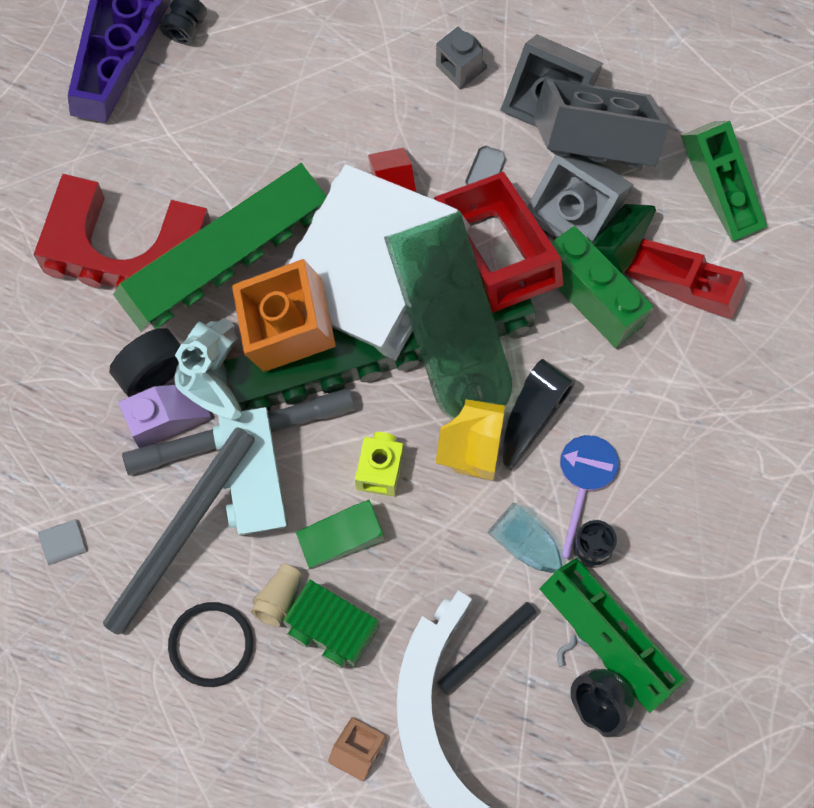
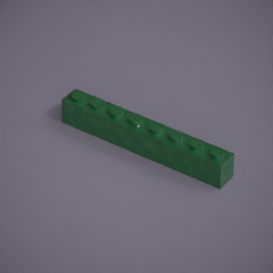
[223,281,536,411]

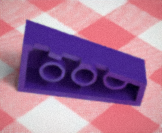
[67,0,171,123]

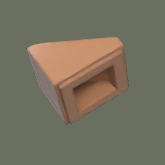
[328,717,388,781]

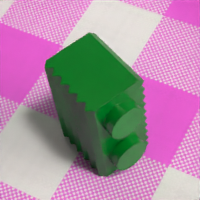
[283,579,380,669]

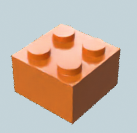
[232,259,336,372]

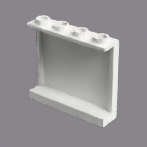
[289,164,471,361]

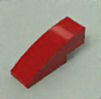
[624,239,747,319]

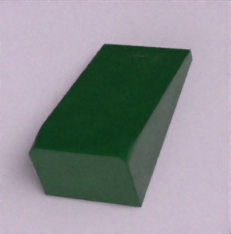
[592,204,656,274]

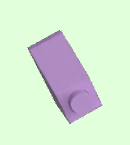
[118,385,212,448]

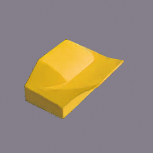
[435,399,505,481]

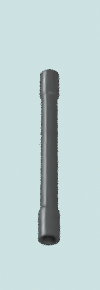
[122,388,355,476]

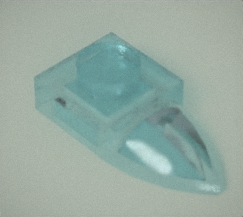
[487,502,562,573]

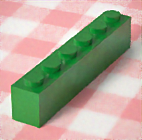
[113,163,327,332]

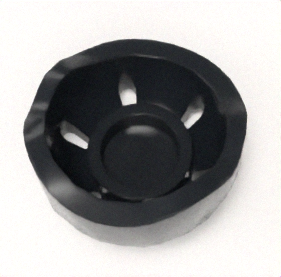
[570,668,634,737]

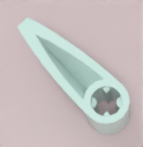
[175,364,242,420]

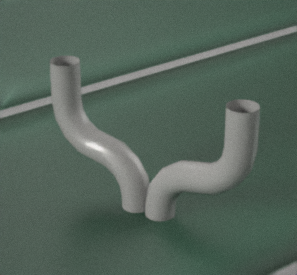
[557,635,601,667]

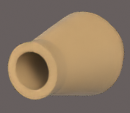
[251,564,302,627]

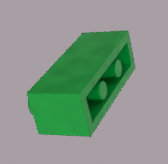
[551,225,654,349]

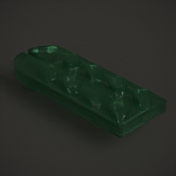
[384,211,512,420]

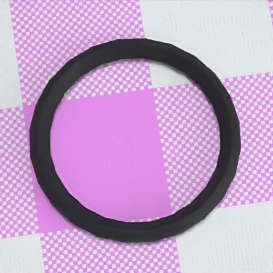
[168,602,254,687]

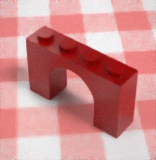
[33,173,211,290]

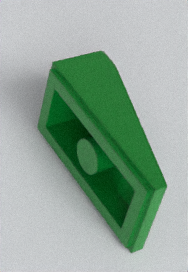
[296,499,384,570]

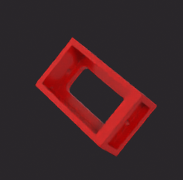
[434,171,563,312]

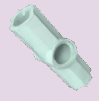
[175,318,238,376]

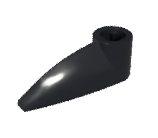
[503,359,576,470]

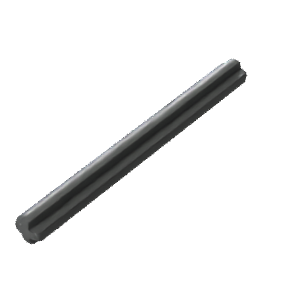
[103,427,255,635]

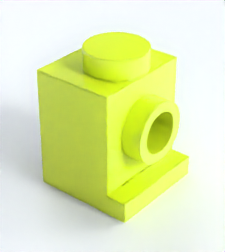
[355,432,403,497]

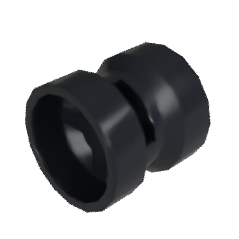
[159,0,207,45]
[573,520,617,568]

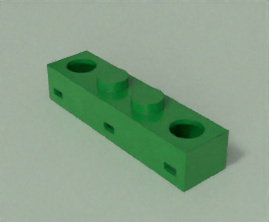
[539,558,687,713]

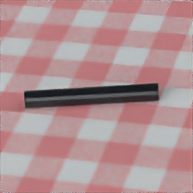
[437,601,537,695]

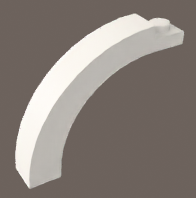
[397,591,490,808]

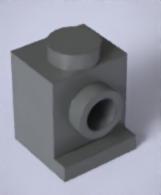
[436,26,487,89]

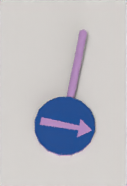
[560,435,619,559]

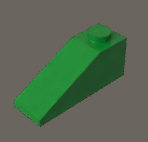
[681,121,767,241]

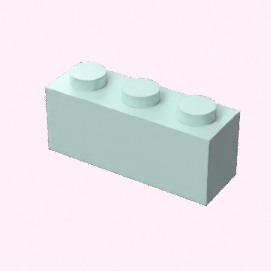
[213,407,288,535]

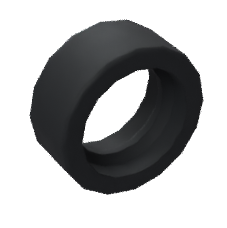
[109,328,180,397]

